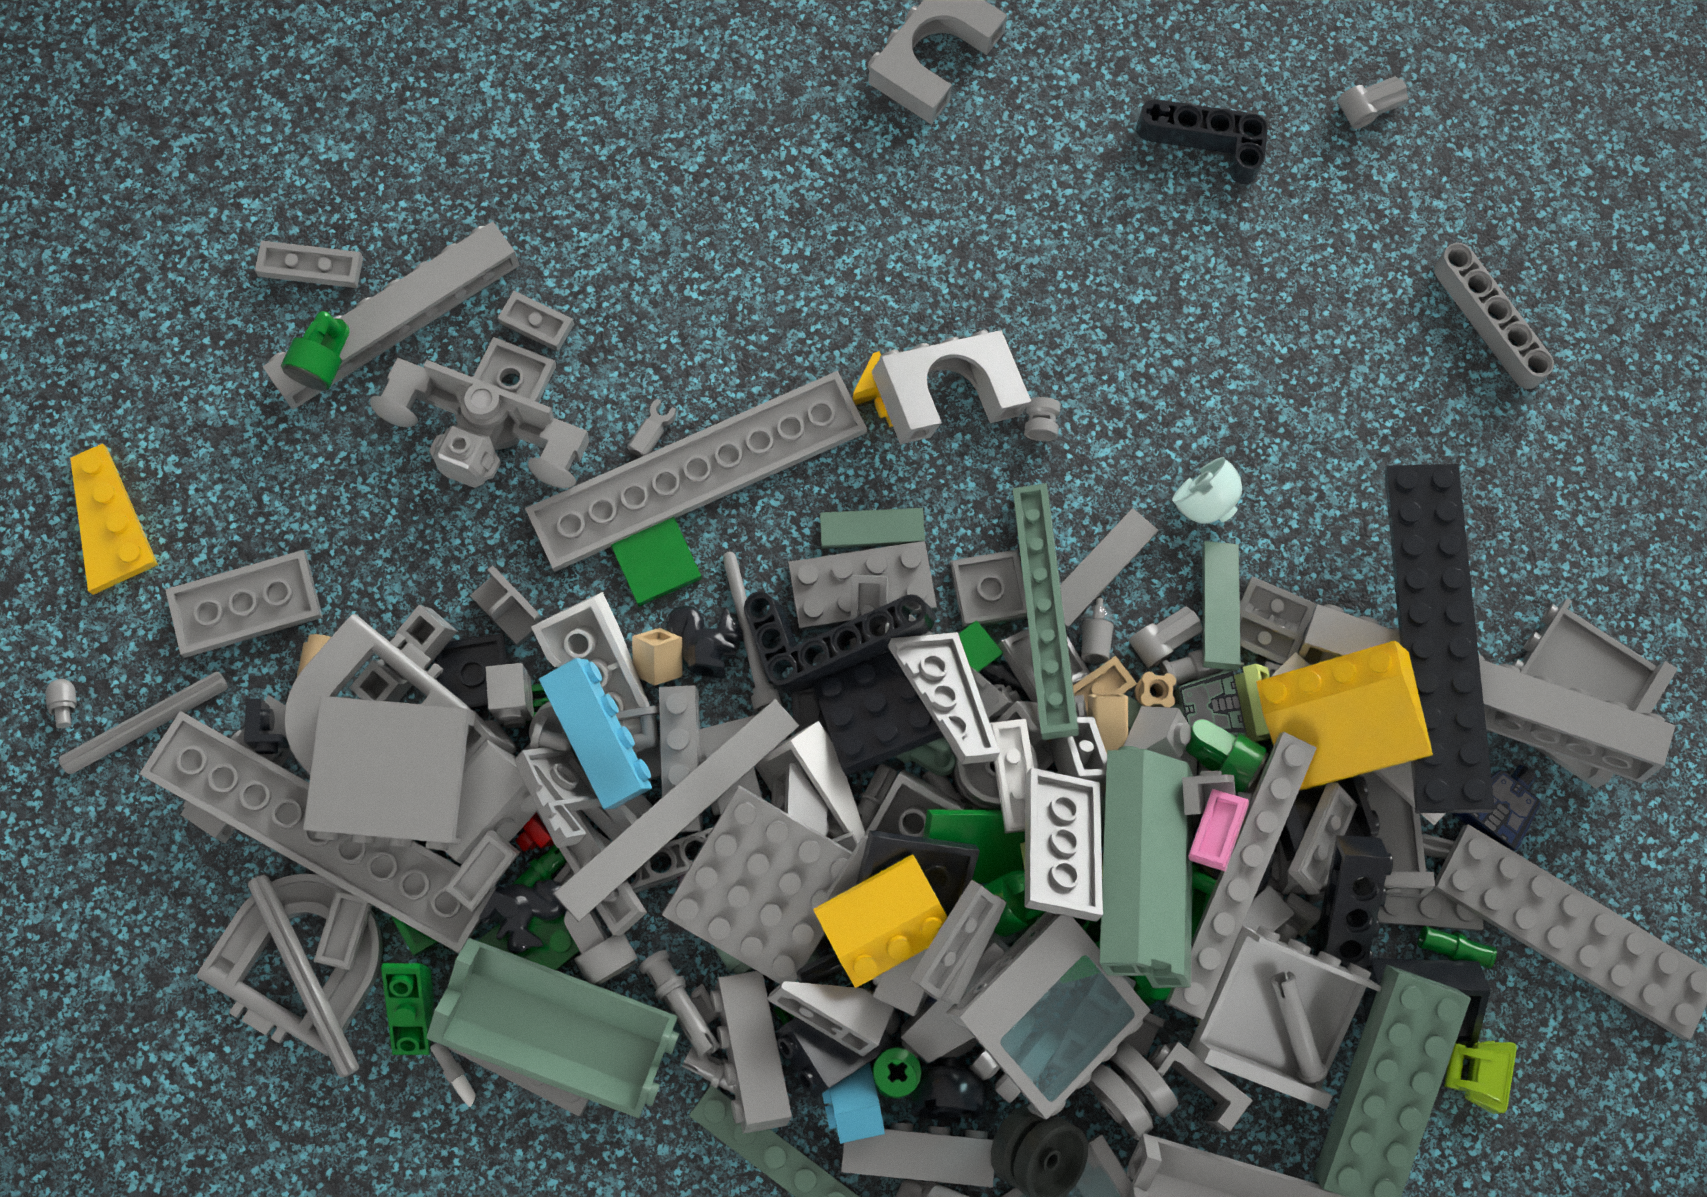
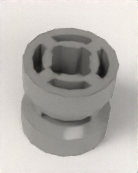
[1024,397,1061,441]

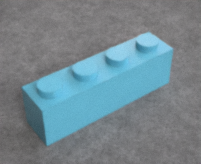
[539,658,652,810]

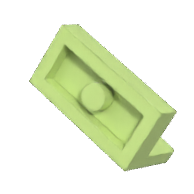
[1234,664,1271,742]

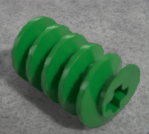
[872,1048,921,1099]

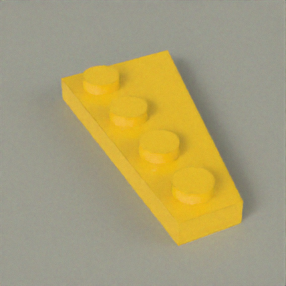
[70,443,158,595]

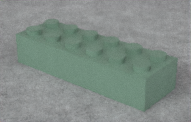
[1313,965,1471,1197]

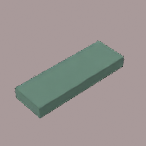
[820,508,925,549]

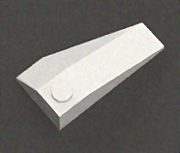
[531,592,650,734]
[755,721,865,843]

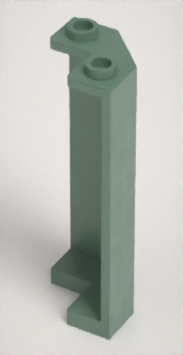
[1100,746,1193,988]
[426,938,679,1118]

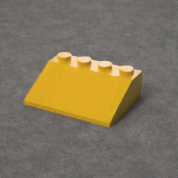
[1256,640,1433,791]

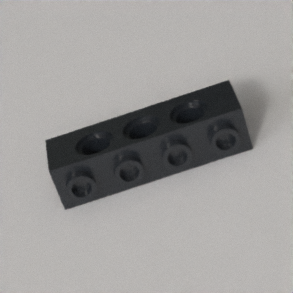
[1313,835,1393,969]

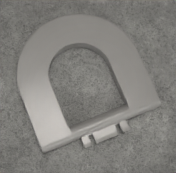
[285,614,470,774]
[197,874,383,1056]

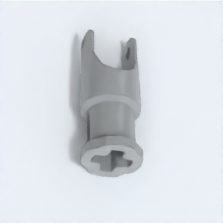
[1160,648,1244,690]

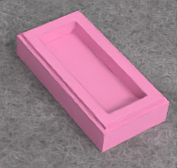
[1188,789,1249,872]

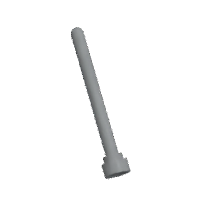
[723,552,782,712]

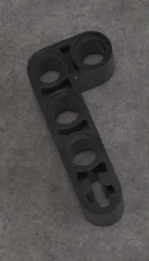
[1136,99,1268,184]

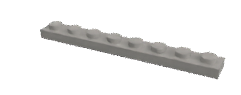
[1165,732,1317,1020]

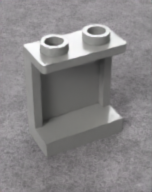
[1147,1042,1252,1131]

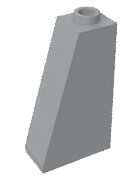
[901,932,1050,1063]

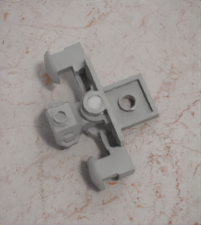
[370,337,589,488]

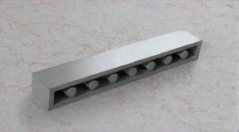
[262,221,520,410]

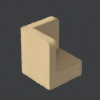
[632,628,682,686]

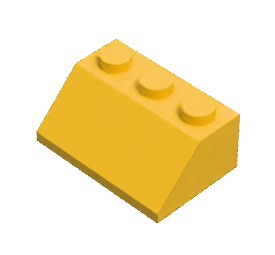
[813,854,948,988]

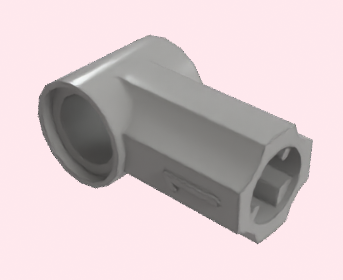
[1337,76,1409,129]
[1128,606,1202,669]

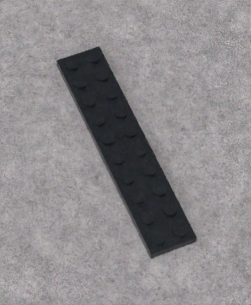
[1384,464,1495,814]

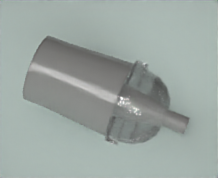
[1080,598,1116,664]

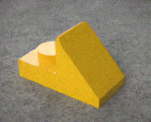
[852,351,893,427]

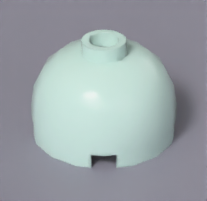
[1172,457,1242,524]

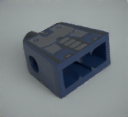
[1451,765,1541,851]

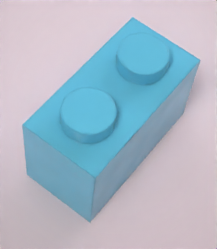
[822,1062,885,1144]

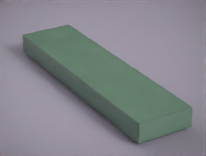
[1202,541,1241,671]

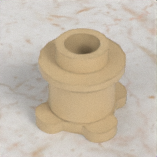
[1134,671,1176,708]

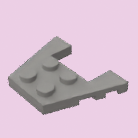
[514,747,644,848]

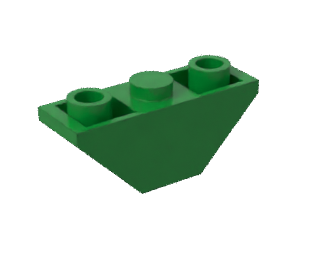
[381,963,434,1055]

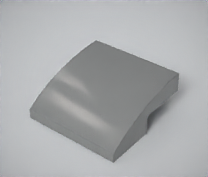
[1240,576,1317,665]

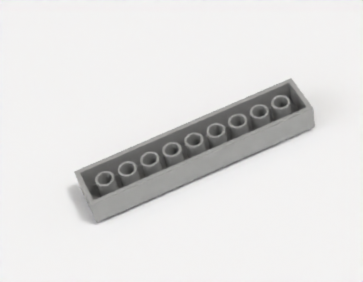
[1298,604,1676,783]

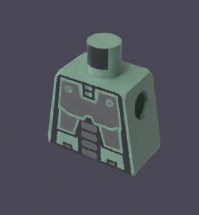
[1160,670,1247,736]

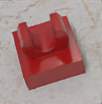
[515,813,554,852]

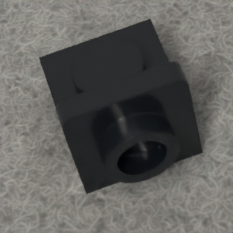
[244,698,289,754]

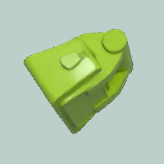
[1444,1041,1517,1114]

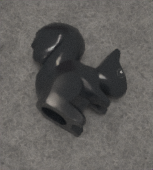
[666,605,743,678]
[478,878,566,954]

